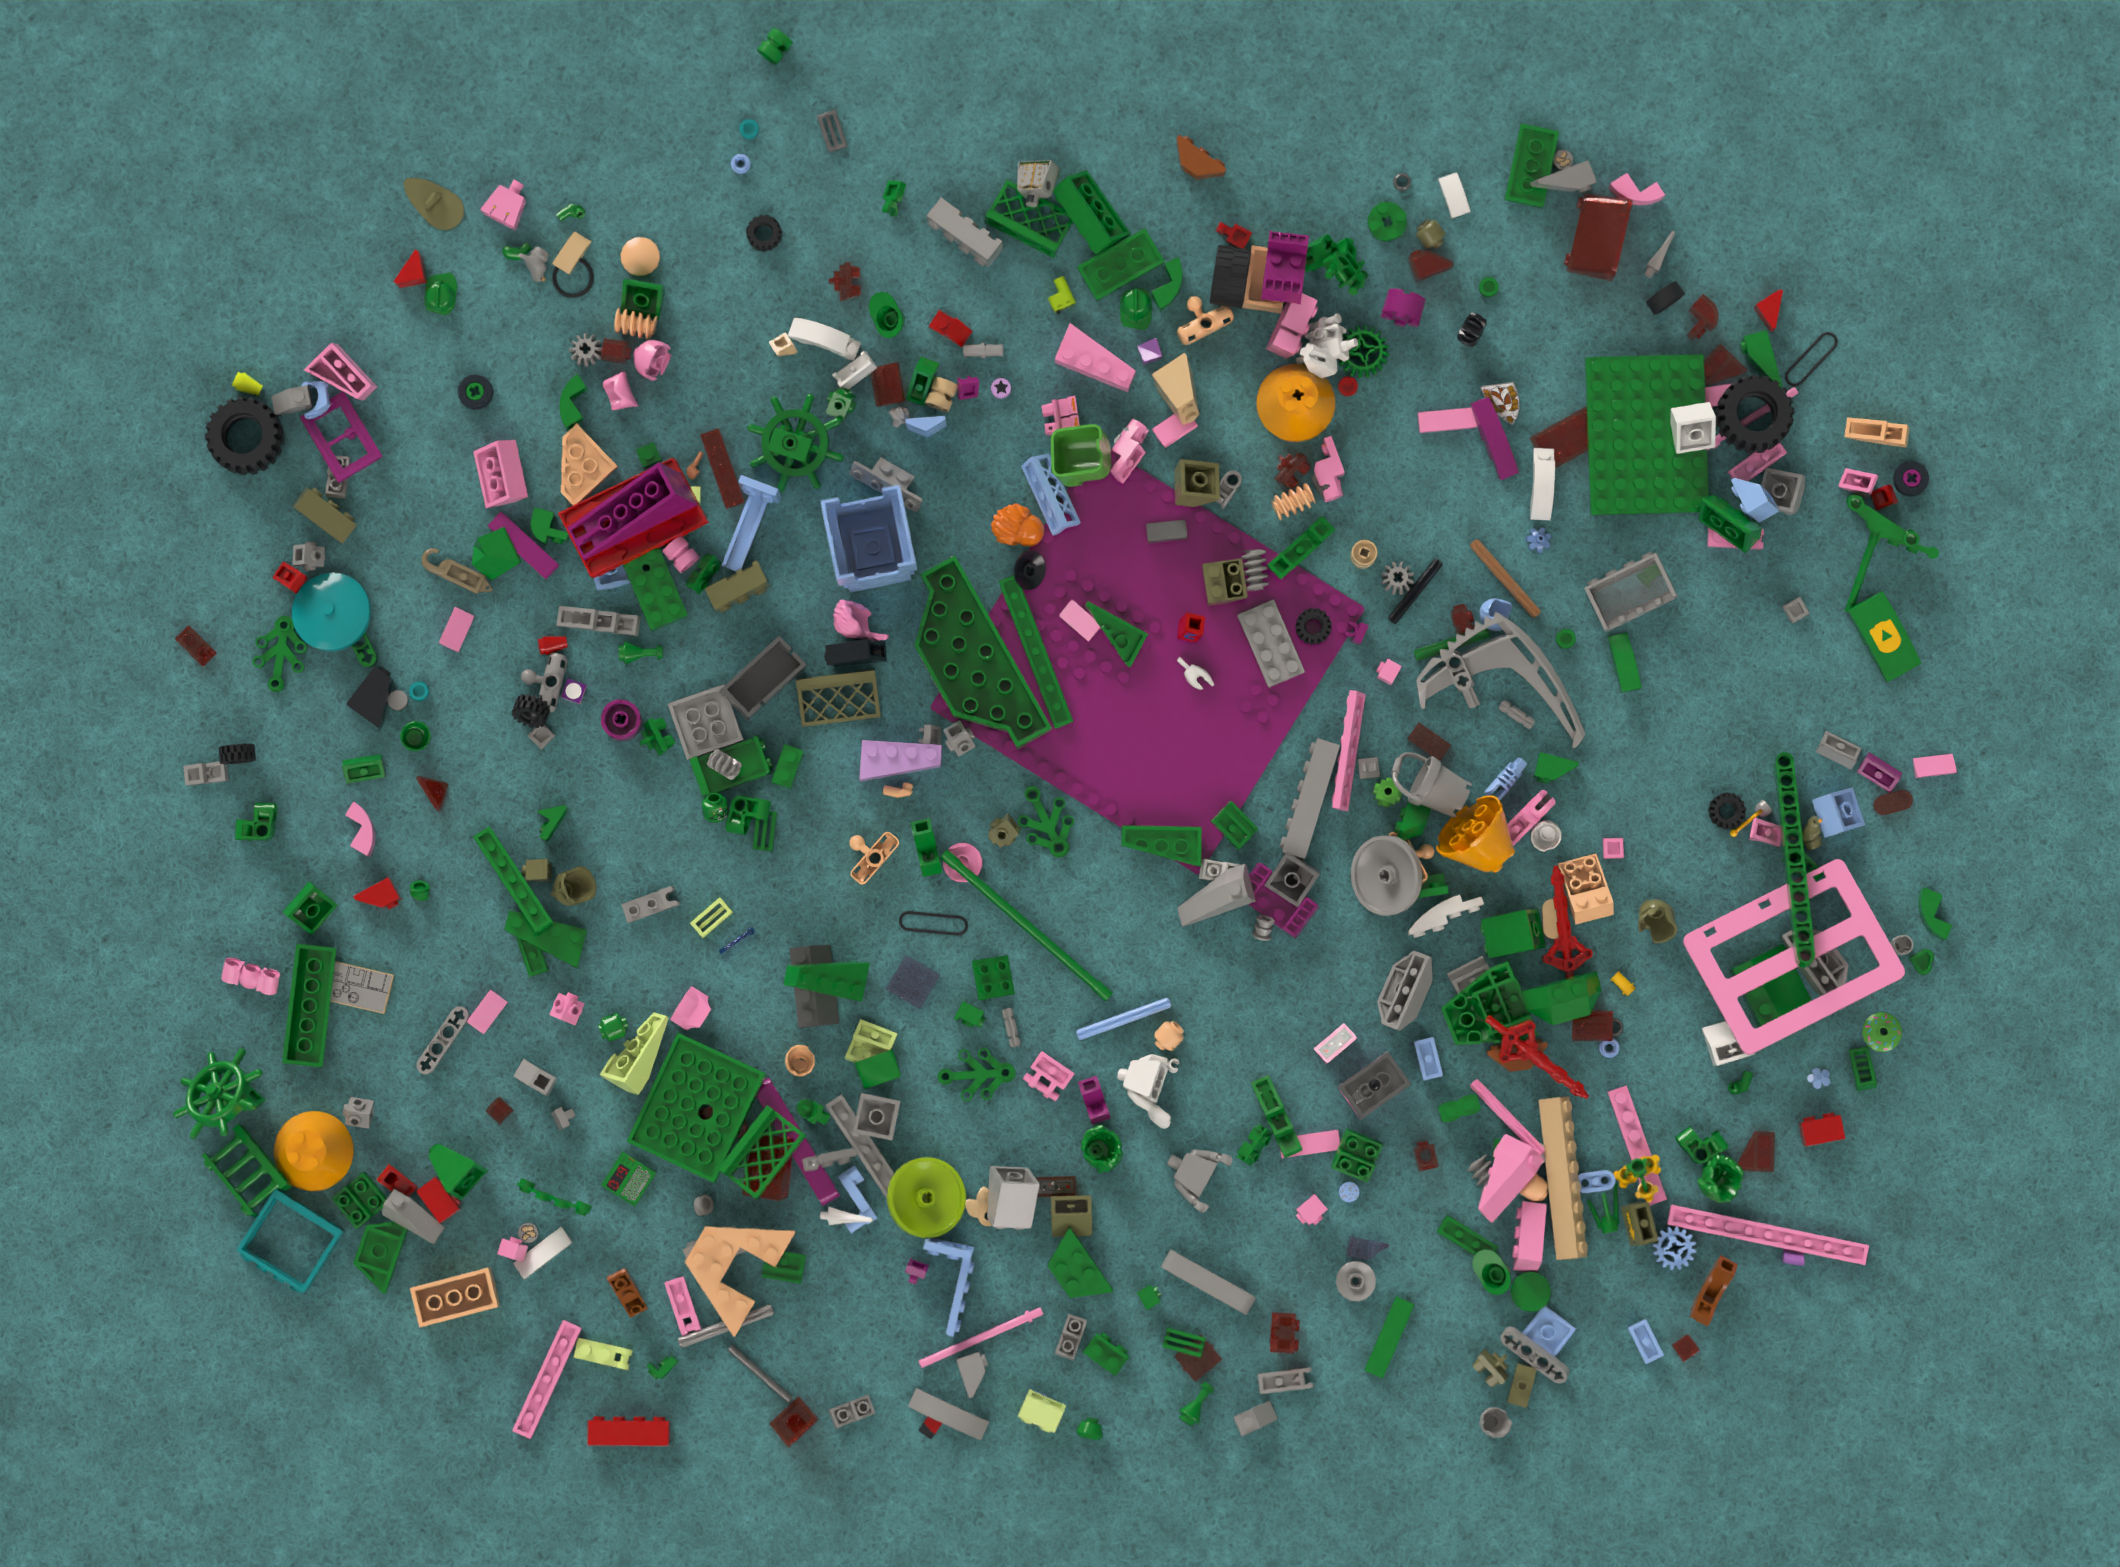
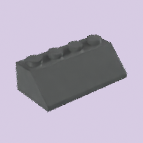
[789,945,839,1029]

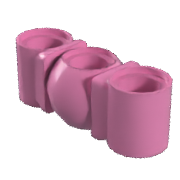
[221,958,280,995]

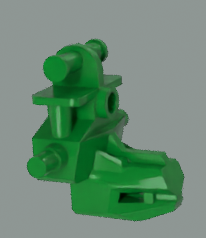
[1305,234,1368,295]

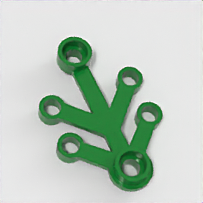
[252,616,308,693]
[1018,786,1074,858]
[938,1048,1015,1101]
[516,1178,592,1217]

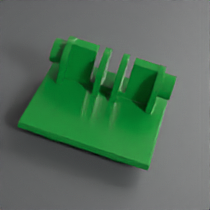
[971,955,1015,1001]

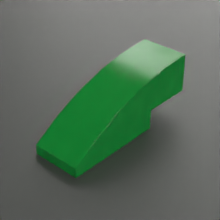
[1607,632,1642,694]

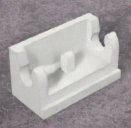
[832,351,877,389]

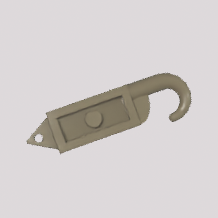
[421,548,493,595]

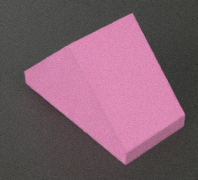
[1838,469,1878,498]

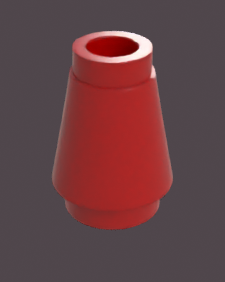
[538,636,568,656]

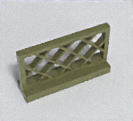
[796,669,881,727]

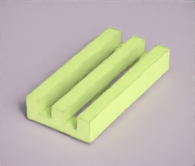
[690,897,733,938]

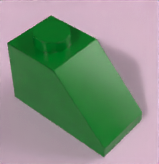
[905,357,939,406]
[1533,752,1579,784]

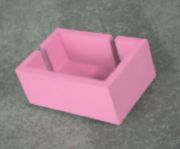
[1266,293,1318,359]

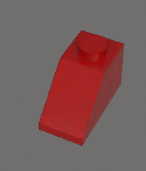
[353,877,402,910]

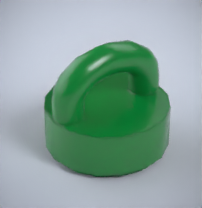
[410,881,430,901]

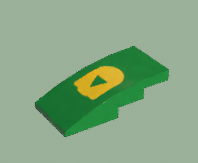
[1848,591,1922,683]

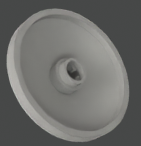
[1351,835,1422,916]

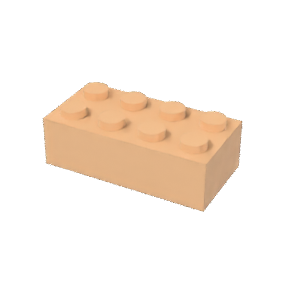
[410,1268,501,1327]

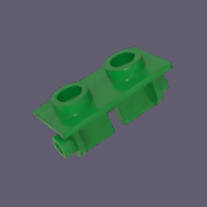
[686,553,722,595]
[1237,1124,1272,1167]

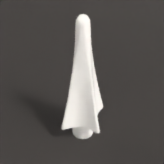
[820,1207,873,1225]

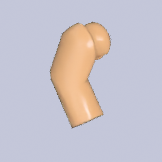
[883,782,913,798]

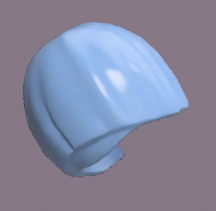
[1479,598,1513,631]

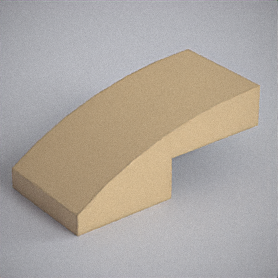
[552,231,591,275]

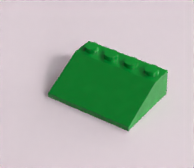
[1729,944,1812,1028]

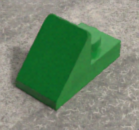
[537,805,569,842]

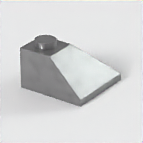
[1264,852,1320,907]

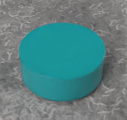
[739,119,759,140]
[409,681,430,702]

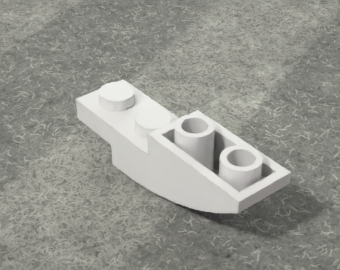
[1407,895,1484,938]

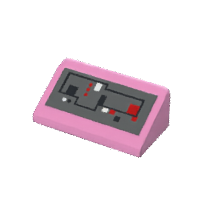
[1314,1024,1357,1064]

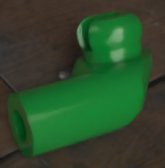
[502,242,532,261]

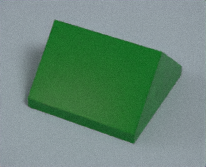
[621,279,665,320]

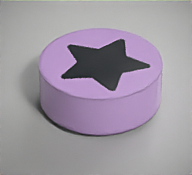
[991,378,1011,399]

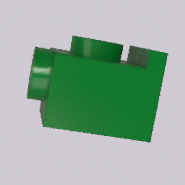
[954,1001,986,1028]

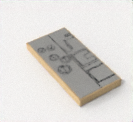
[330,961,394,1014]

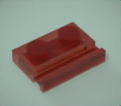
[871,362,905,407]
[1572,1011,1613,1041]

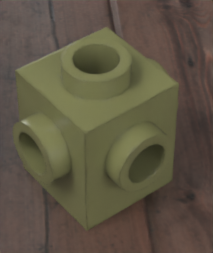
[988,813,1020,848]

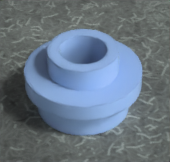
[731,154,751,174]
[1599,1038,1620,1058]

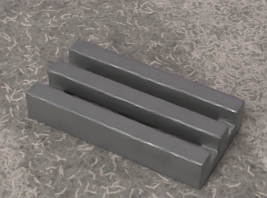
[817,110,848,153]

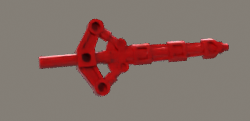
[1542,865,1593,979]
[1485,1015,1589,1099]

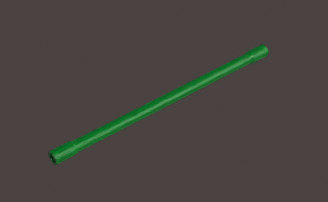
[940,849,1113,1002]

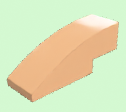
[1844,417,1910,447]

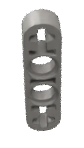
[417,1006,469,1074]
[1500,1327,1569,1383]

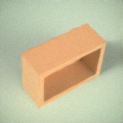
[1242,245,1283,313]

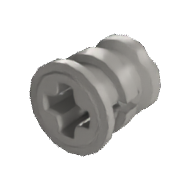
[1252,915,1274,941]

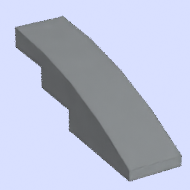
[556,606,641,636]

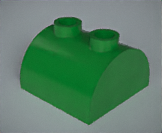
[282,881,338,935]

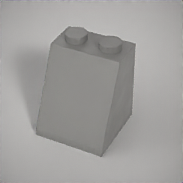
[987,1166,1040,1230]

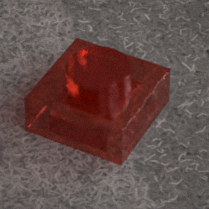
[1671,1334,1700,1362]

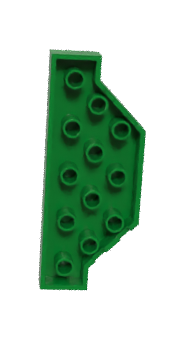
[914,555,1052,750]

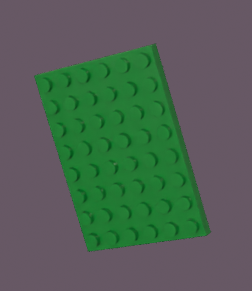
[1585,354,1709,516]

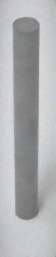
[727,1344,793,1403]

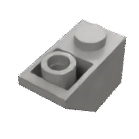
[514,1059,558,1096]

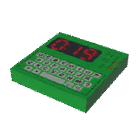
[601,1151,656,1207]

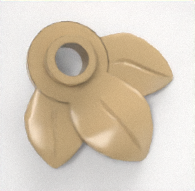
[965,1186,992,1226]

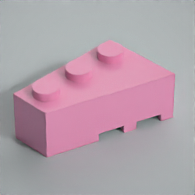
[304,343,377,401]
[1512,1201,1547,1273]

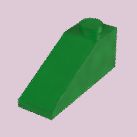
[1740,330,1783,388]

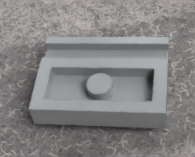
[1447,955,1489,994]

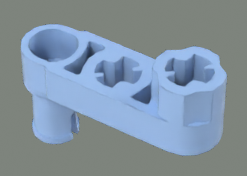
[838,1165,877,1234]

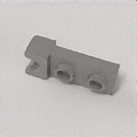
[621,886,680,923]

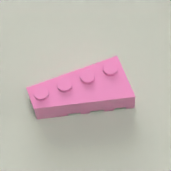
[1055,323,1136,392]

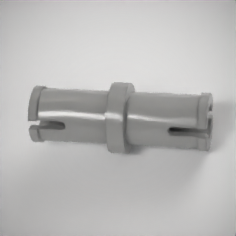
[963,343,1004,358]

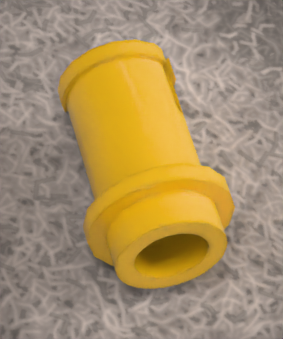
[1610,971,1636,996]

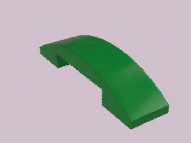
[1267,516,1335,580]

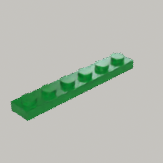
[473,826,553,934]

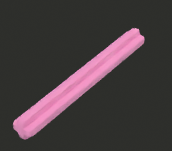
[1470,1079,1545,1156]

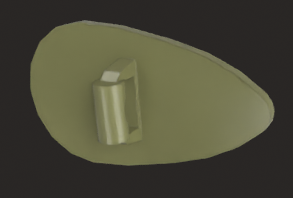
[404,178,464,230]

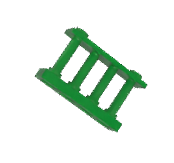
[201,1124,292,1218]

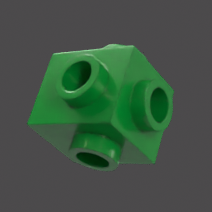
[825,387,857,421]

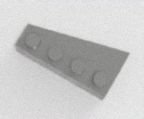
[926,198,1003,267]

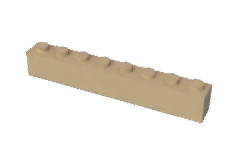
[1539,1097,1588,1260]

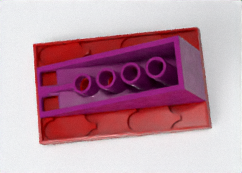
[558,458,709,578]

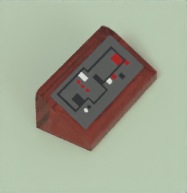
[1035,1176,1076,1197]

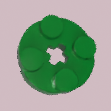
[1367,202,1407,242]

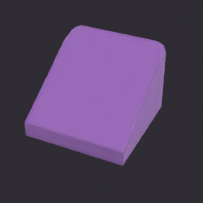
[1781,1249,1804,1266]

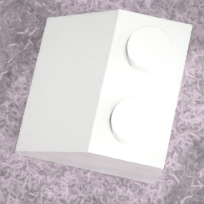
[1671,402,1716,454]

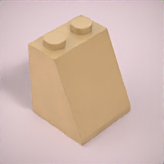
[1152,353,1199,425]

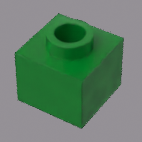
[1136,1284,1162,1310]

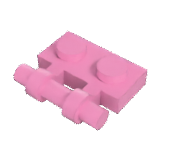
[1023,1051,1075,1102]

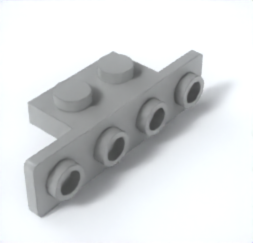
[849,458,923,513]

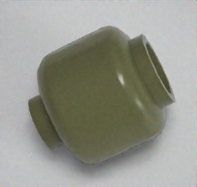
[1416,219,1445,249]

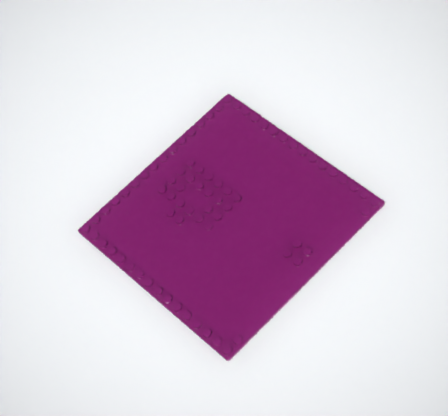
[931,452,1364,874]

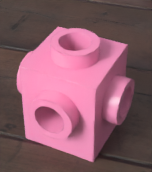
[550,992,585,1025]

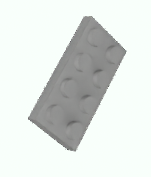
[1237,600,1305,688]

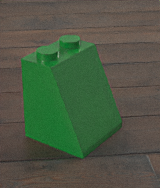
[1480,909,1546,958]

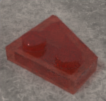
[1704,344,1748,386]
[1737,1131,1775,1172]

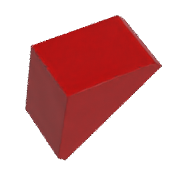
[393,249,428,288]
[1754,289,1783,332]

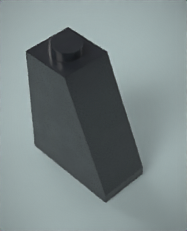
[824,639,887,666]
[346,666,393,729]

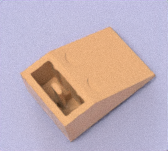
[1558,854,1614,925]

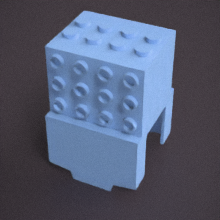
[821,485,917,593]

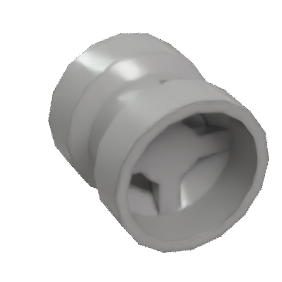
[1890,935,1913,956]

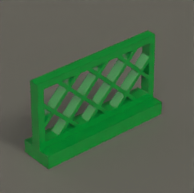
[984,180,1073,258]
[718,1105,807,1200]

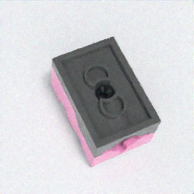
[1337,1051,1411,1120]

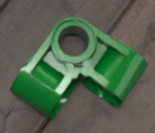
[726,796,772,836]
[235,802,277,841]
[1675,1126,1729,1164]

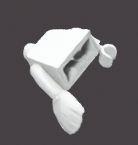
[1117,1054,1180,1129]

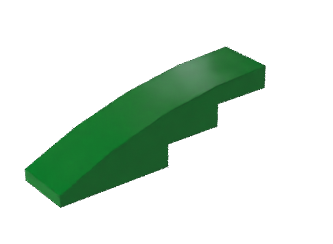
[1250,1075,1303,1158]

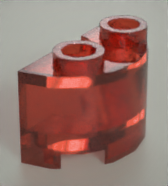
[1270,1312,1300,1354]

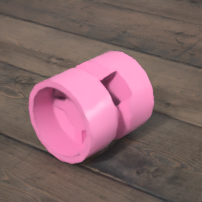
[662,536,700,573]

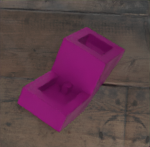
[1078,1076,1111,1124]

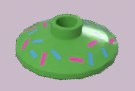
[1862,1012,1902,1052]

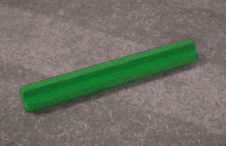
[1414,628,1490,661]

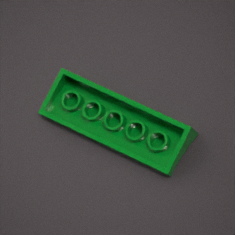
[282,944,336,1067]

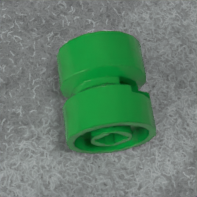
[757,28,793,65]

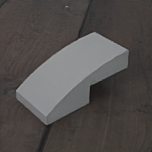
[183,761,229,786]

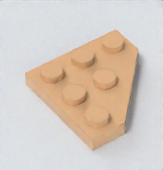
[561,424,618,505]

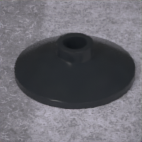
[1014,550,1046,590]

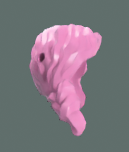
[833,600,889,641]

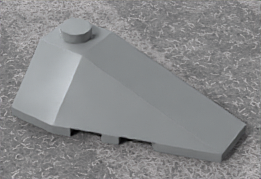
[1177,864,1256,927]

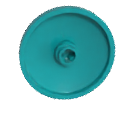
[292,573,371,652]

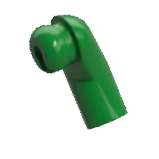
[556,204,585,222]
[1728,1070,1753,1095]

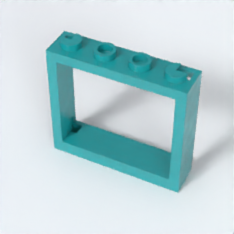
[236,1189,345,1294]

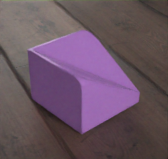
[1137,338,1162,365]

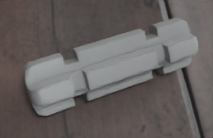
[1499,700,1535,729]
[1002,1008,1021,1047]

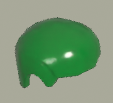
[400,721,431,752]

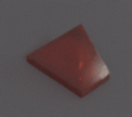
[416,776,448,813]

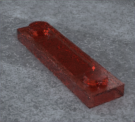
[700,428,745,509]

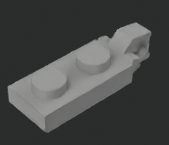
[802,1148,857,1171]

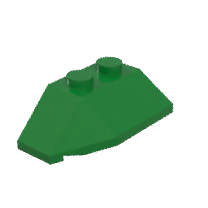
[1521,971,1602,1025]

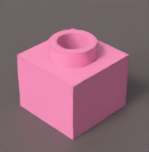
[1376,659,1402,685]
[497,1237,528,1261]

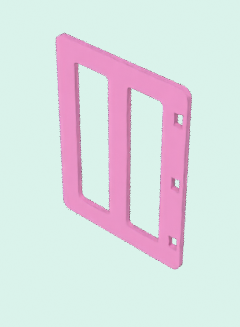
[1683,859,1905,1055]

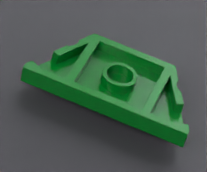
[353,1221,408,1294]
[1047,1227,1113,1298]

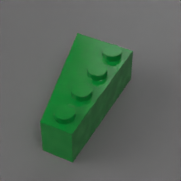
[783,961,870,1002]

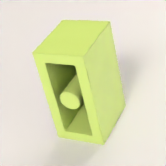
[1018,1389,1066,1433]

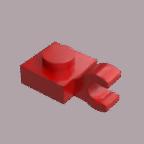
[1216,222,1252,248]

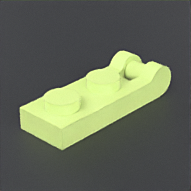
[573,1338,633,1370]

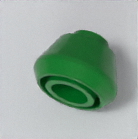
[1076,1417,1103,1440]

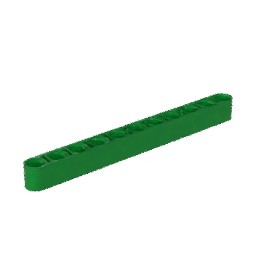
[1774,752,1815,968]

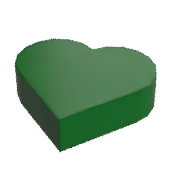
[1909,949,1934,975]

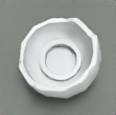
[1531,820,1561,852]

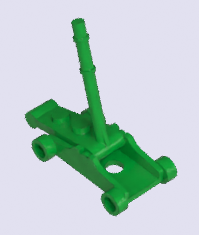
[1845,494,1939,613]

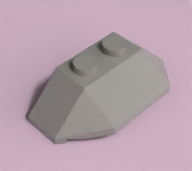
[1782,929,1849,996]
[1377,951,1432,1031]

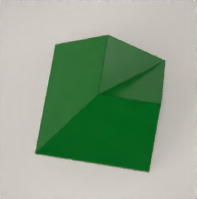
[472,527,522,580]

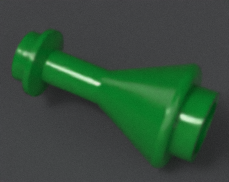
[619,641,663,665]
[1179,1382,1214,1427]

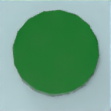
[1511,1272,1551,1313]

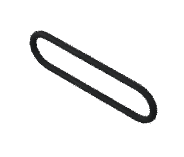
[1785,332,1838,386]
[899,911,968,936]

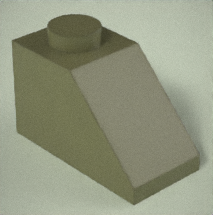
[522,859,552,882]

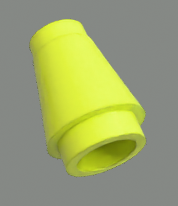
[232,372,263,396]

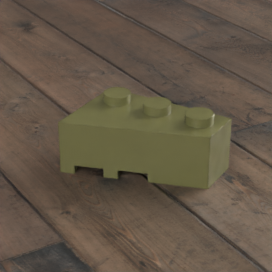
[705,560,770,613]

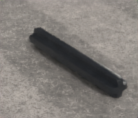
[1388,558,1443,624]

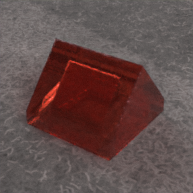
[486,1097,514,1125]

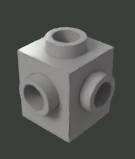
[292,542,325,571]
[943,720,976,757]
[343,1097,374,1129]

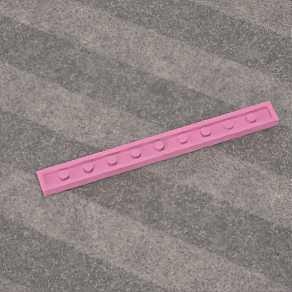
[1667,1205,1869,1265]

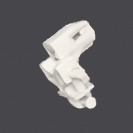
[1296,314,1358,378]

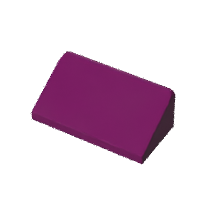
[1856,752,1902,793]

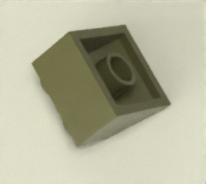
[1174,459,1220,507]

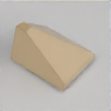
[769,332,797,356]

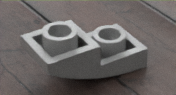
[325,456,350,499]
[1055,1314,1087,1361]
[828,1395,875,1429]

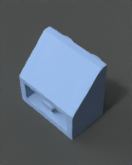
[1731,478,1779,523]

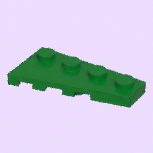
[1121,825,1202,867]

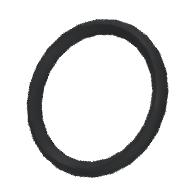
[552,258,594,298]

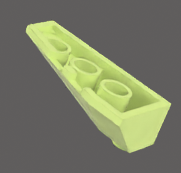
[600,1012,668,1095]

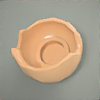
[785,1045,815,1077]

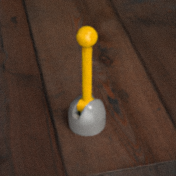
[1730,800,1773,837]

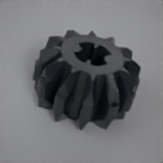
[1457,312,1487,347]

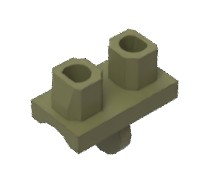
[1472,1349,1509,1387]

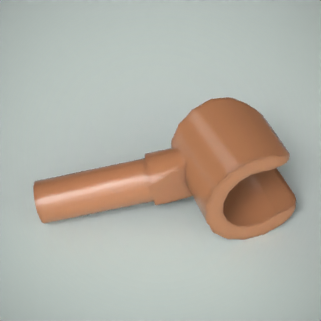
[686,451,704,480]

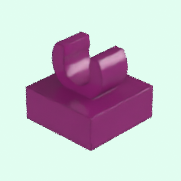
[957,376,979,400]
[1344,622,1369,645]
[905,1258,929,1285]

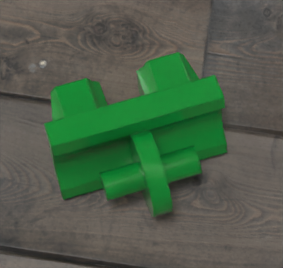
[639,718,675,756]
[796,1099,831,1125]

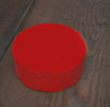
[1338,376,1358,397]

